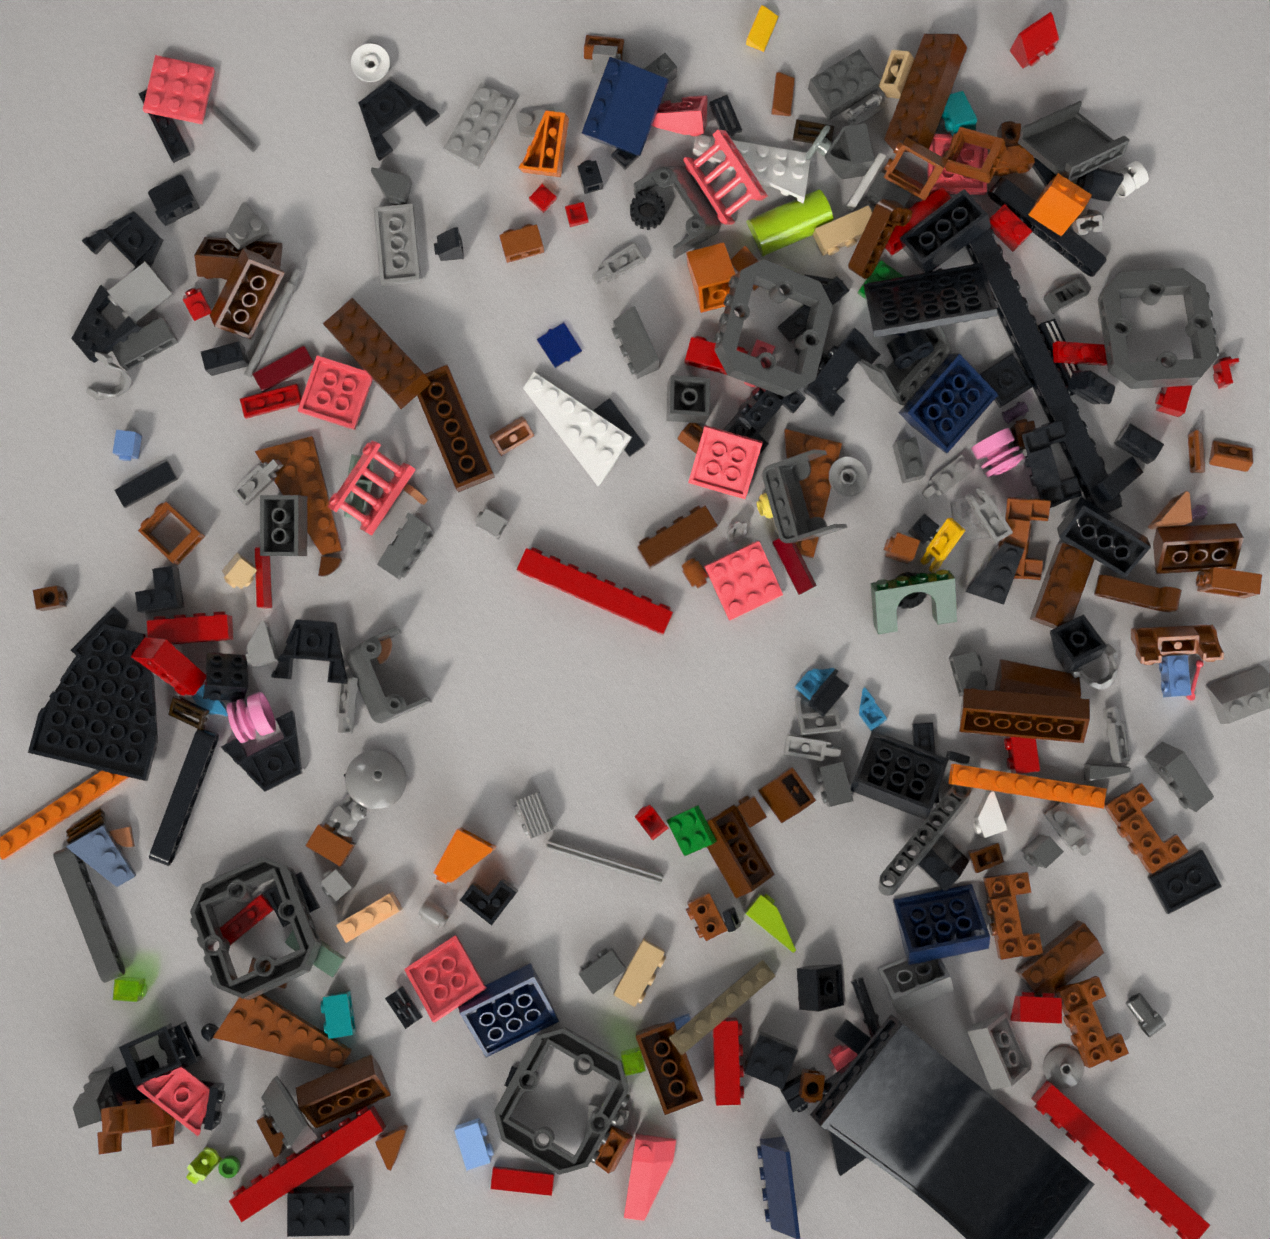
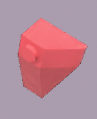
[652,96,708,136]
[624,1133,676,1221]

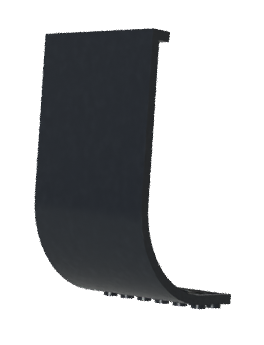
[810,1014,1095,1239]

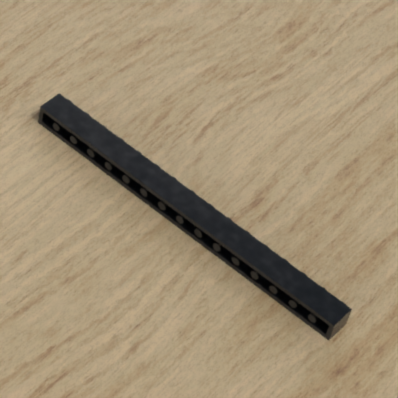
[965,227,1123,513]

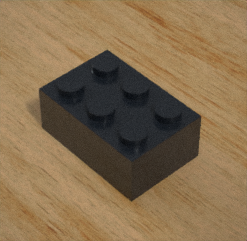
[287,1186,354,1237]

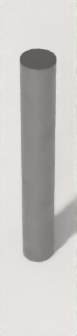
[211,106,257,152]

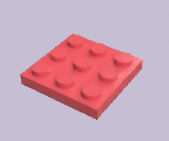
[143,55,215,124]
[927,134,988,195]
[298,356,373,430]
[688,425,763,499]
[704,540,783,621]
[404,935,486,1023]

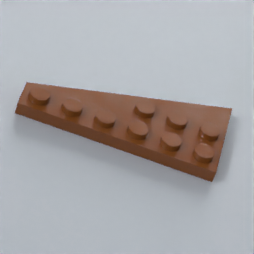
[784,429,842,558]
[255,436,343,556]
[213,994,352,1069]

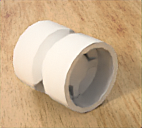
[1116,161,1149,198]

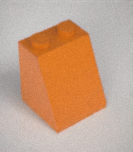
[1028,173,1092,236]
[686,242,736,313]
[433,827,497,884]

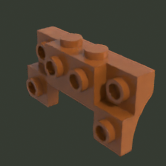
[998,497,1051,580]
[1131,624,1224,665]
[1104,783,1188,874]
[983,872,1043,960]
[1055,976,1129,1068]
[97,1099,176,1155]

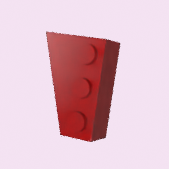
[131,637,206,696]

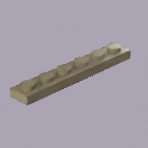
[669,960,776,1055]

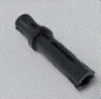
[851,977,880,1038]

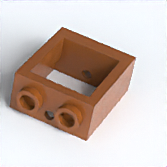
[943,127,1006,183]
[884,137,948,201]
[138,501,205,565]
[1196,567,1262,598]

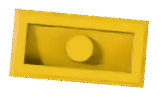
[746,5,779,52]

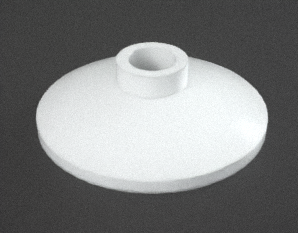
[351,44,390,82]

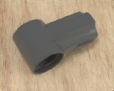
[1126,993,1166,1037]

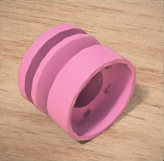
[971,428,1025,478]
[227,692,276,743]

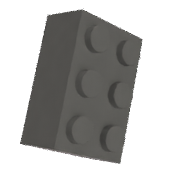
[808,49,881,121]
[260,495,307,556]

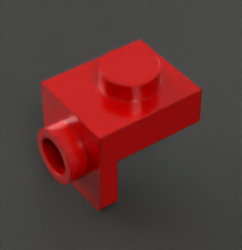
[183,287,212,321]
[1213,356,1240,389]
[635,805,669,840]

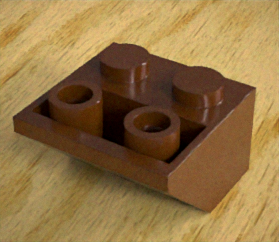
[758,767,817,823]

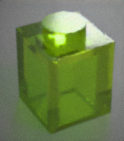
[113,977,147,1002]
[621,1047,646,1076]

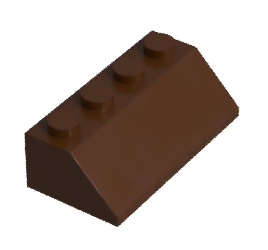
[194,237,283,280]
[210,248,285,339]
[1153,523,1244,574]
[1030,543,1095,629]
[994,659,1081,698]
[706,804,775,898]
[1015,920,1104,997]
[635,1021,704,1115]
[296,1054,391,1129]

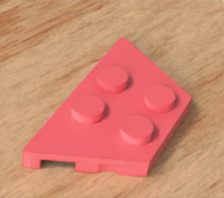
[136,1065,210,1136]

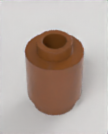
[681,558,709,589]

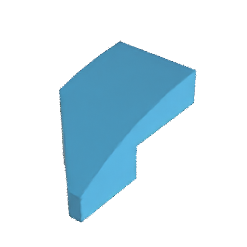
[794,668,835,700]
[191,684,228,716]
[859,688,887,731]

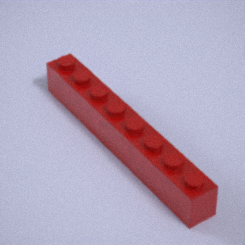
[516,547,673,635]
[229,1105,386,1223]

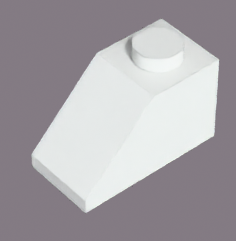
[973,791,1008,838]

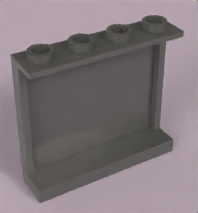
[1018,101,1130,181]

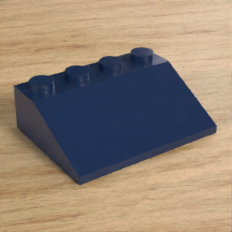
[581,57,669,156]
[898,354,998,453]
[893,884,990,965]
[458,963,559,1058]
[756,1136,800,1239]

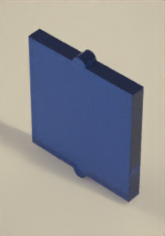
[537,323,582,368]

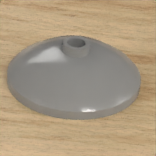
[345,750,407,809]

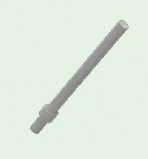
[244,269,302,378]

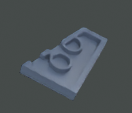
[66,824,136,887]

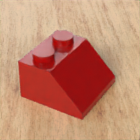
[1010,12,1059,69]
[1010,992,1062,1024]

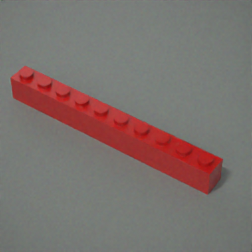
[1031,1080,1210,1239]

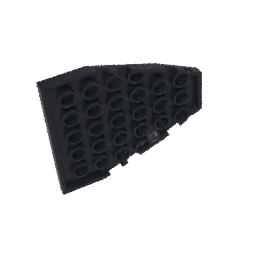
[28,624,158,781]

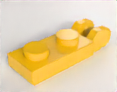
[920,518,966,573]

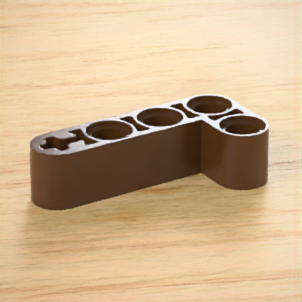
[848,199,912,279]
[1094,575,1182,613]

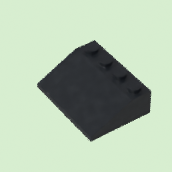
[850,730,949,820]

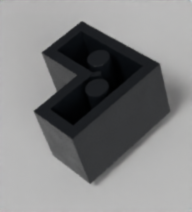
[135,566,184,614]
[459,878,518,926]

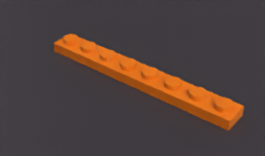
[948,764,1107,809]
[0,771,130,860]

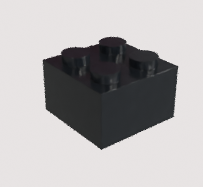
[743,1031,798,1089]

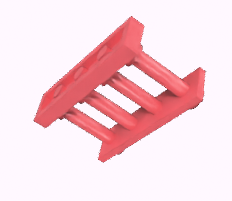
[683,130,768,225]
[328,441,416,536]

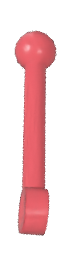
[1186,660,1204,700]

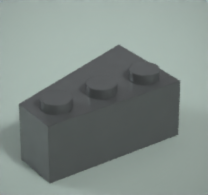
[377,512,433,580]
[1145,742,1214,812]
[73,1066,118,1128]

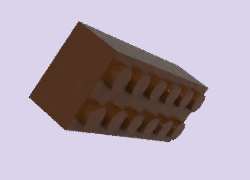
[884,34,967,152]
[323,298,431,409]
[417,365,495,493]
[959,688,1090,743]

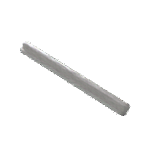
[546,839,663,884]

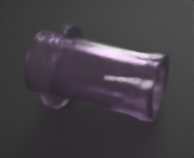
[1002,401,1029,424]
[1186,504,1208,525]

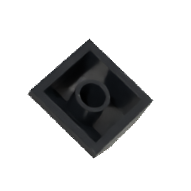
[1050,614,1107,673]
[917,834,970,891]
[797,964,844,1012]

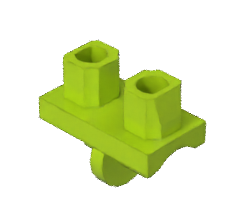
[186,1146,222,1185]

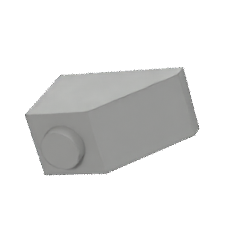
[245,621,279,667]

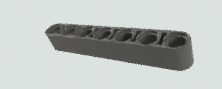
[878,785,971,896]
[53,847,125,983]

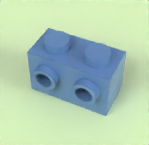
[1159,655,1191,698]

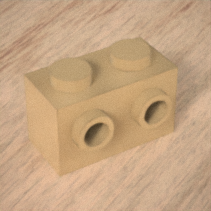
[879,50,914,99]
[222,552,257,589]

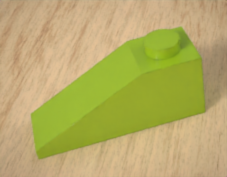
[745,893,796,953]

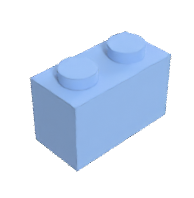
[454,1118,494,1171]

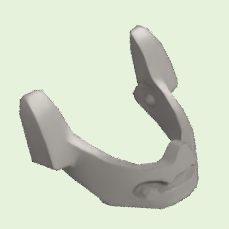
[86,352,131,400]
[1070,644,1118,690]

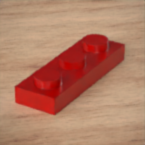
[1053,341,1107,366]

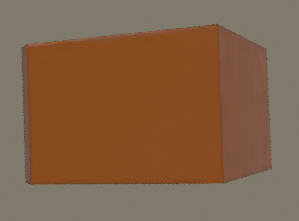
[375,1125,408,1171]

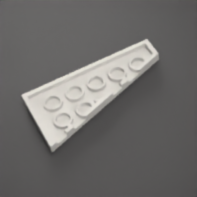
[693,135,810,203]
[523,372,632,487]

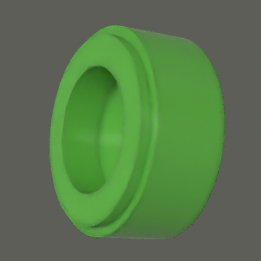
[218,1155,241,1178]

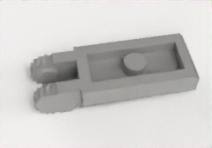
[965,487,1013,544]

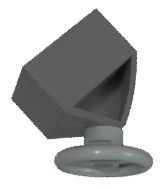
[805,123,875,179]

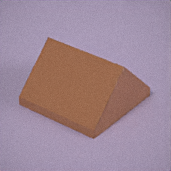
[1148,491,1192,529]

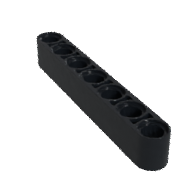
[988,177,1106,277]
[149,729,219,866]

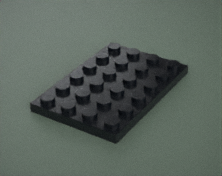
[863,262,997,338]

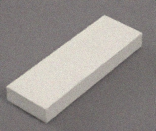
[847,153,886,211]

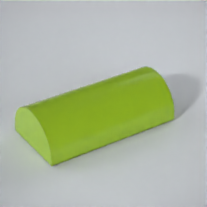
[746,189,834,257]

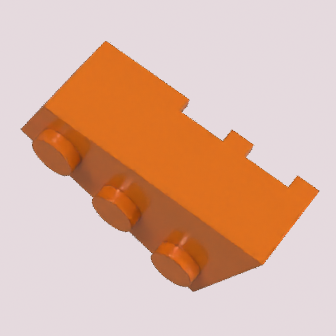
[519,111,569,178]

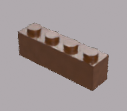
[637,505,718,569]

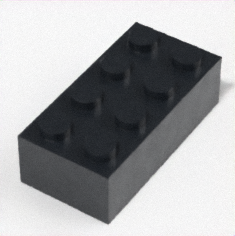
[899,189,991,273]
[1057,497,1151,578]

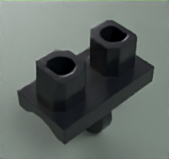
[385,986,423,1029]

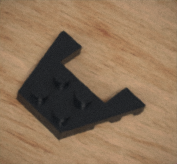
[358,80,440,161]
[82,211,164,274]
[71,285,142,363]
[271,619,348,684]
[221,711,302,792]

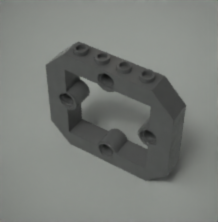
[714,259,833,397]
[1098,268,1219,389]
[190,856,322,1000]
[494,1027,631,1175]

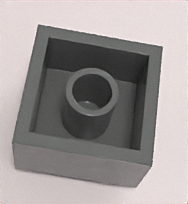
[666,375,710,424]

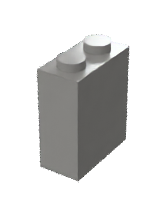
[107,262,173,322]

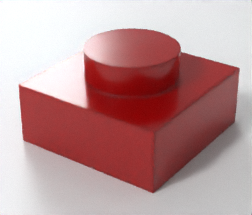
[529,184,557,213]
[565,202,589,227]

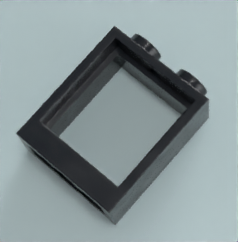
[119,1023,187,1086]

